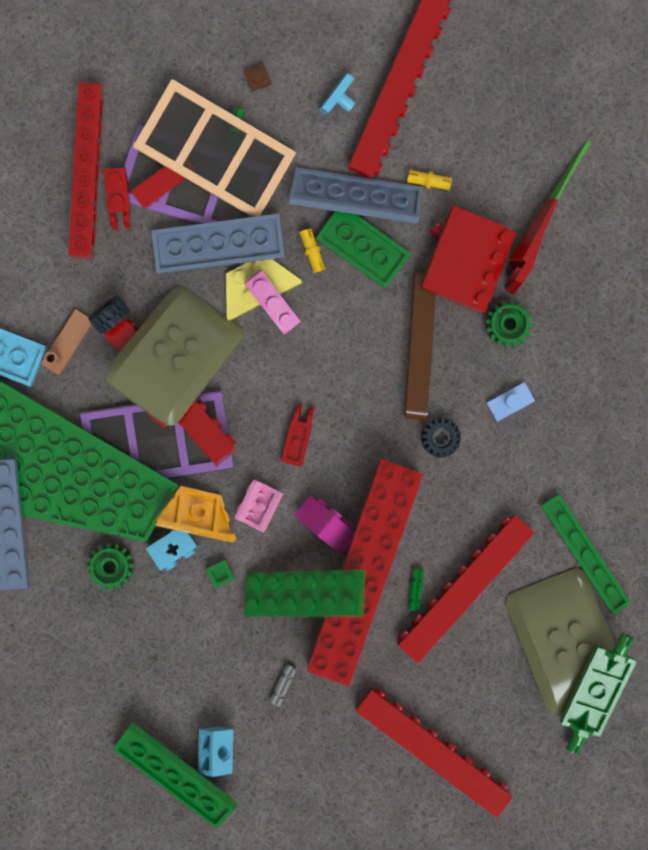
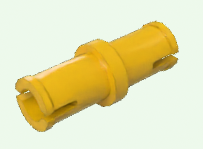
[407,169,452,191]
[299,228,326,274]

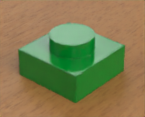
[206,559,235,589]

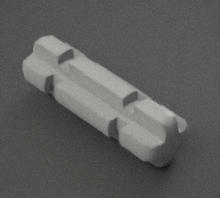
[270,664,296,707]

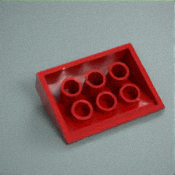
[420,206,516,313]

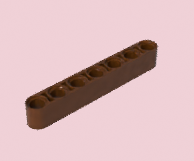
[405,270,436,420]

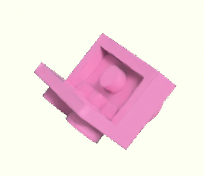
[235,479,283,532]

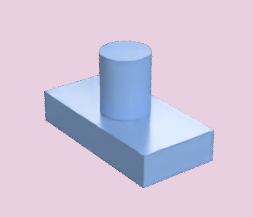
[486,382,535,422]

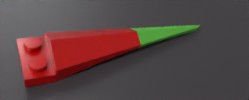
[506,140,591,295]

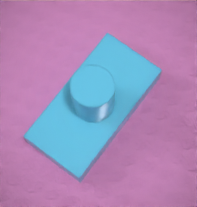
[318,73,356,115]

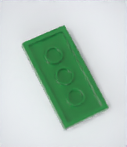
[316,211,411,290]

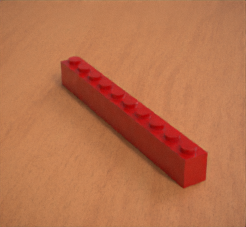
[348,0,455,179]

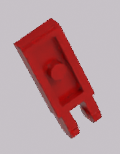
[103,167,131,230]
[281,403,315,467]

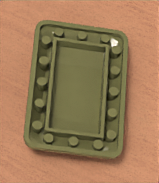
[105,287,244,426]
[505,568,628,716]

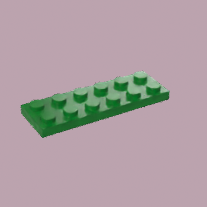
[244,570,365,618]
[112,723,238,829]

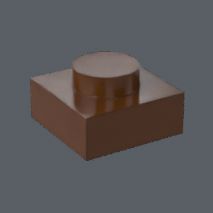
[244,63,271,92]

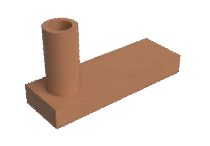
[41,309,92,376]

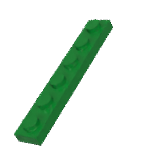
[540,494,632,615]

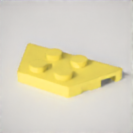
[226,259,302,321]

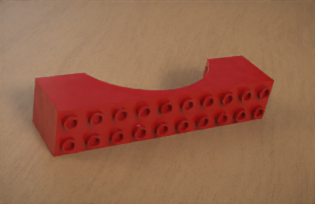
[307,460,423,686]

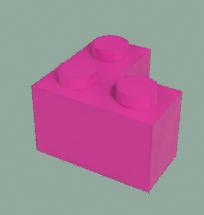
[294,495,355,554]

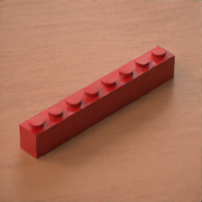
[103,318,236,467]
[397,515,535,663]
[355,688,513,818]

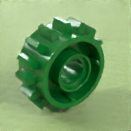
[485,300,533,348]
[86,543,135,591]

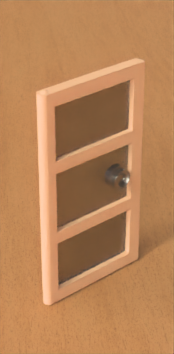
[133,79,296,217]

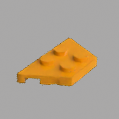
[154,486,236,543]

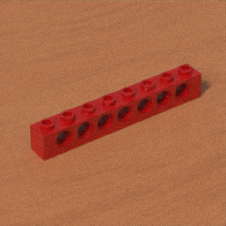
[68,83,104,260]

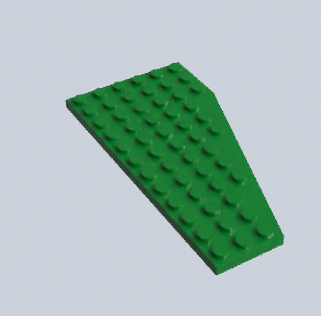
[0,380,179,542]

